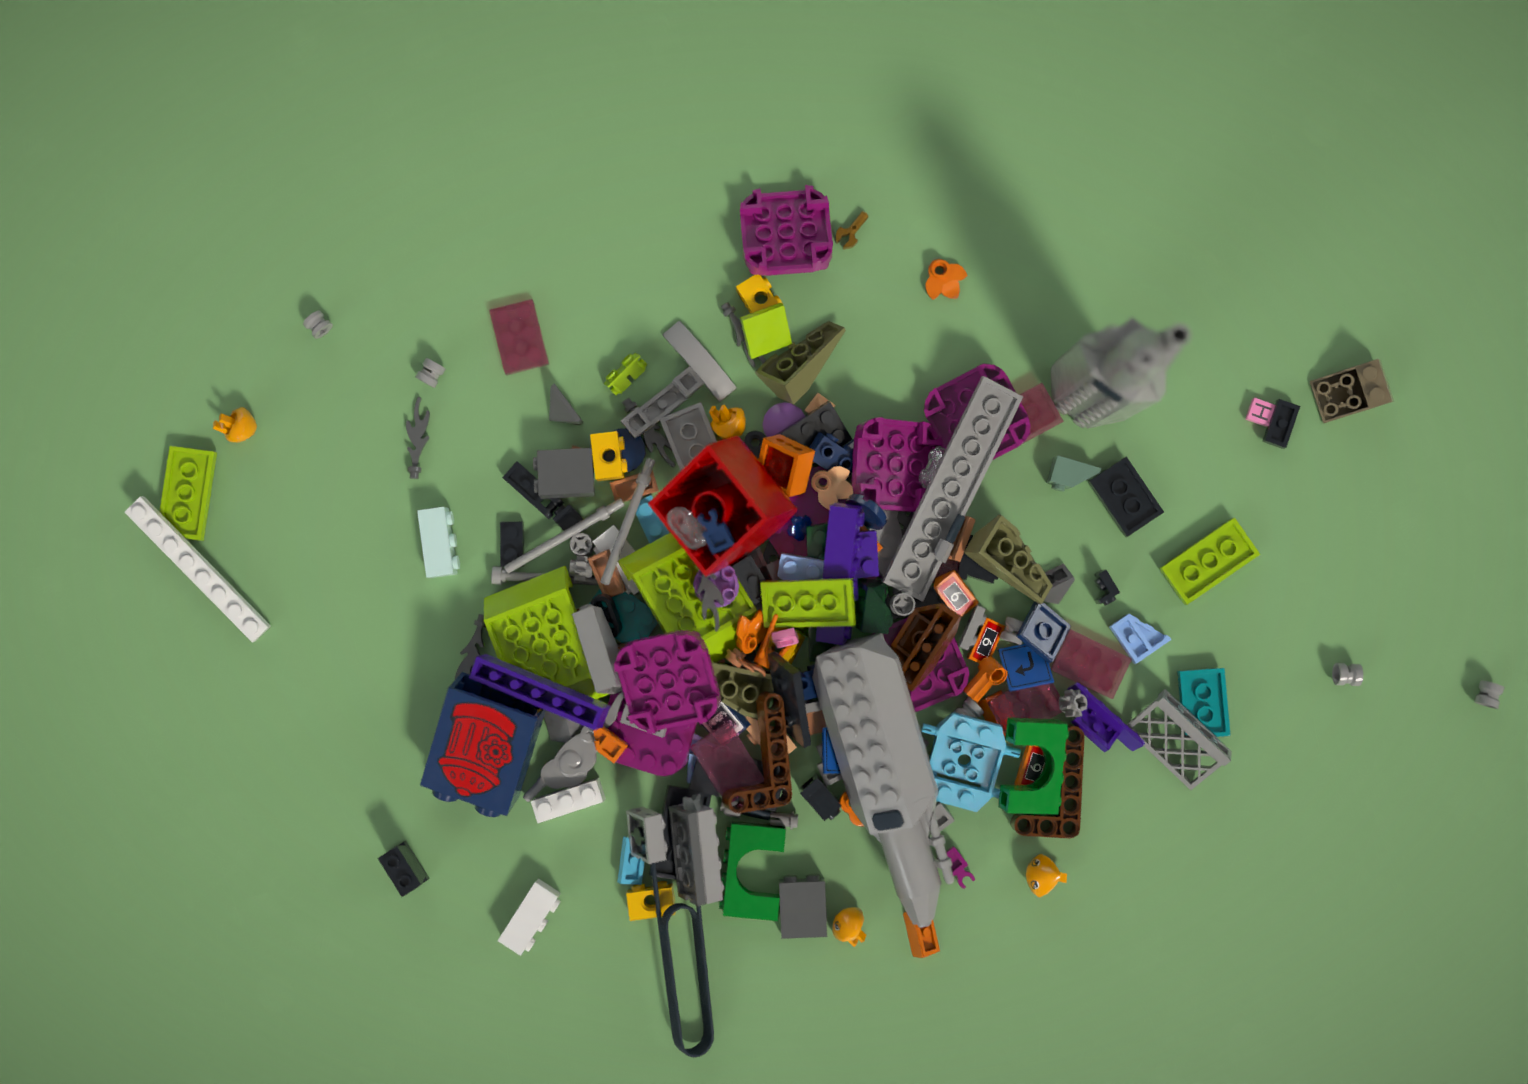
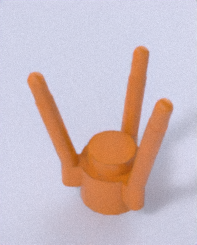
[753,614,792,669]

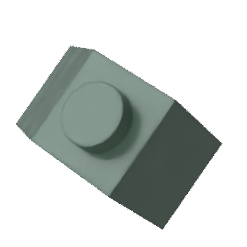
[1046,455,1101,492]

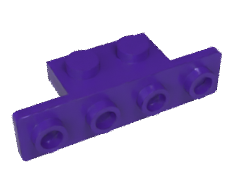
[854,530,879,601]
[1067,682,1145,752]

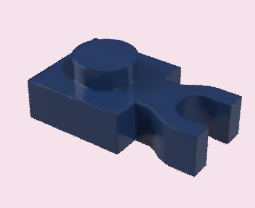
[697,508,735,554]

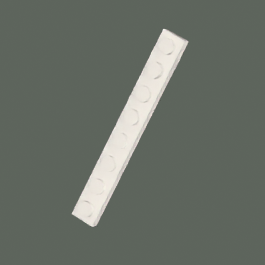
[125,496,271,643]

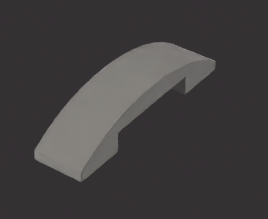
[662,321,737,402]
[621,366,704,438]

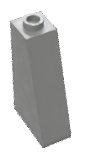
[572,604,623,694]

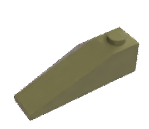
[755,321,846,405]
[964,515,1053,604]
[711,661,773,719]

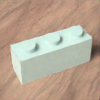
[417,507,460,578]

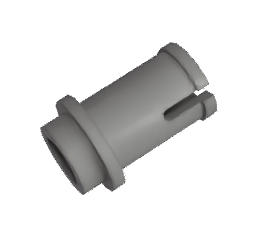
[770,811,798,830]

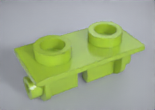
[603,353,648,396]

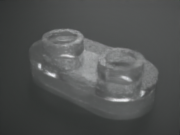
[919,446,946,489]
[667,507,706,549]

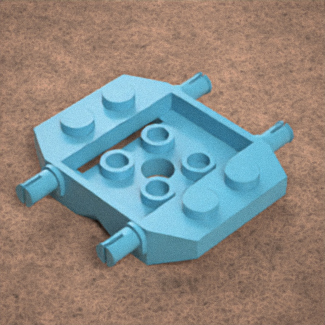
[921,712,1021,812]

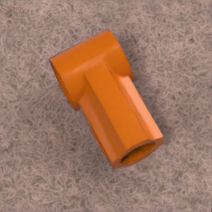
[963,656,1007,702]

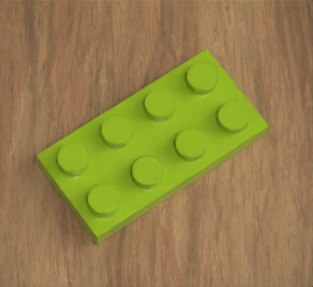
[159,446,217,541]
[1159,517,1261,605]
[760,578,856,628]

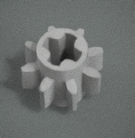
[569,555,593,583]
[1059,689,1087,717]

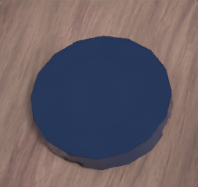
[604,428,646,473]
[845,494,887,530]

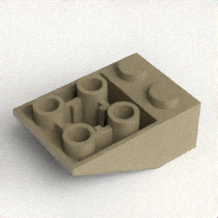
[1310,359,1394,423]

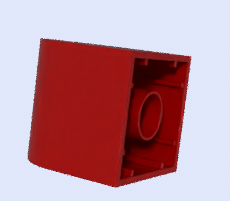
[648,436,797,577]

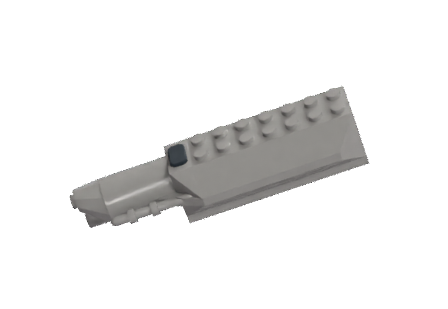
[1051,317,1190,429]
[812,632,954,928]

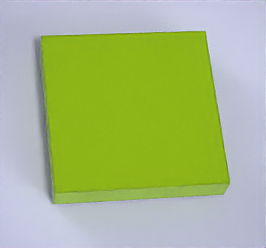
[740,303,792,359]

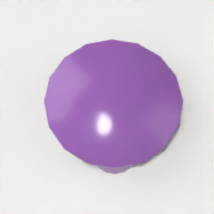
[762,402,805,437]
[693,566,739,608]

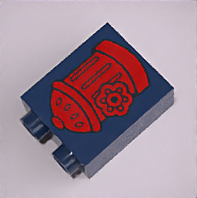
[420,672,546,817]

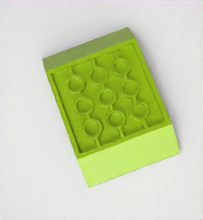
[618,533,757,662]
[484,566,609,720]

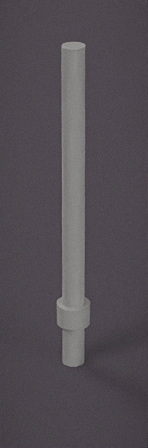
[600,458,655,585]
[504,498,625,574]

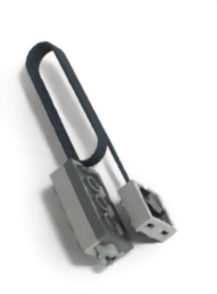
[626,794,724,1058]

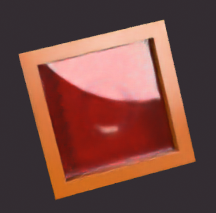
[759,434,815,497]

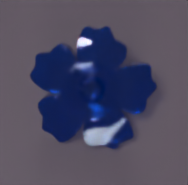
[786,515,812,541]

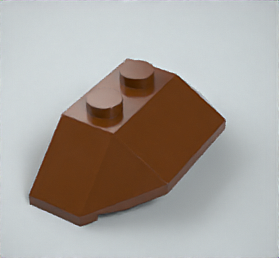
[891,603,961,692]

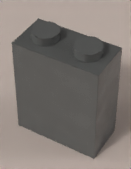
[533,448,595,499]
[779,874,827,939]

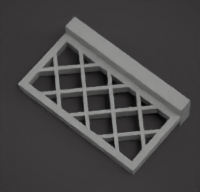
[1126,689,1232,790]

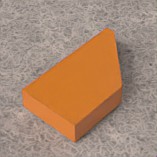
[593,725,628,764]

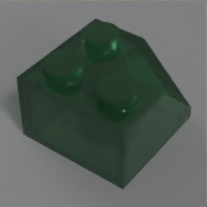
[854,578,893,634]

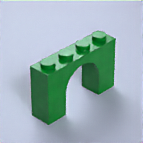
[998,717,1069,814]
[719,821,786,921]

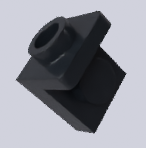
[553,504,587,539]
[1094,569,1120,606]

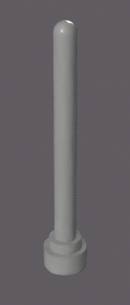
[491,566,598,585]

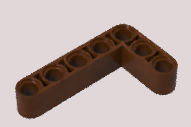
[722,691,792,813]
[1010,725,1085,839]

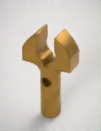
[836,212,869,250]

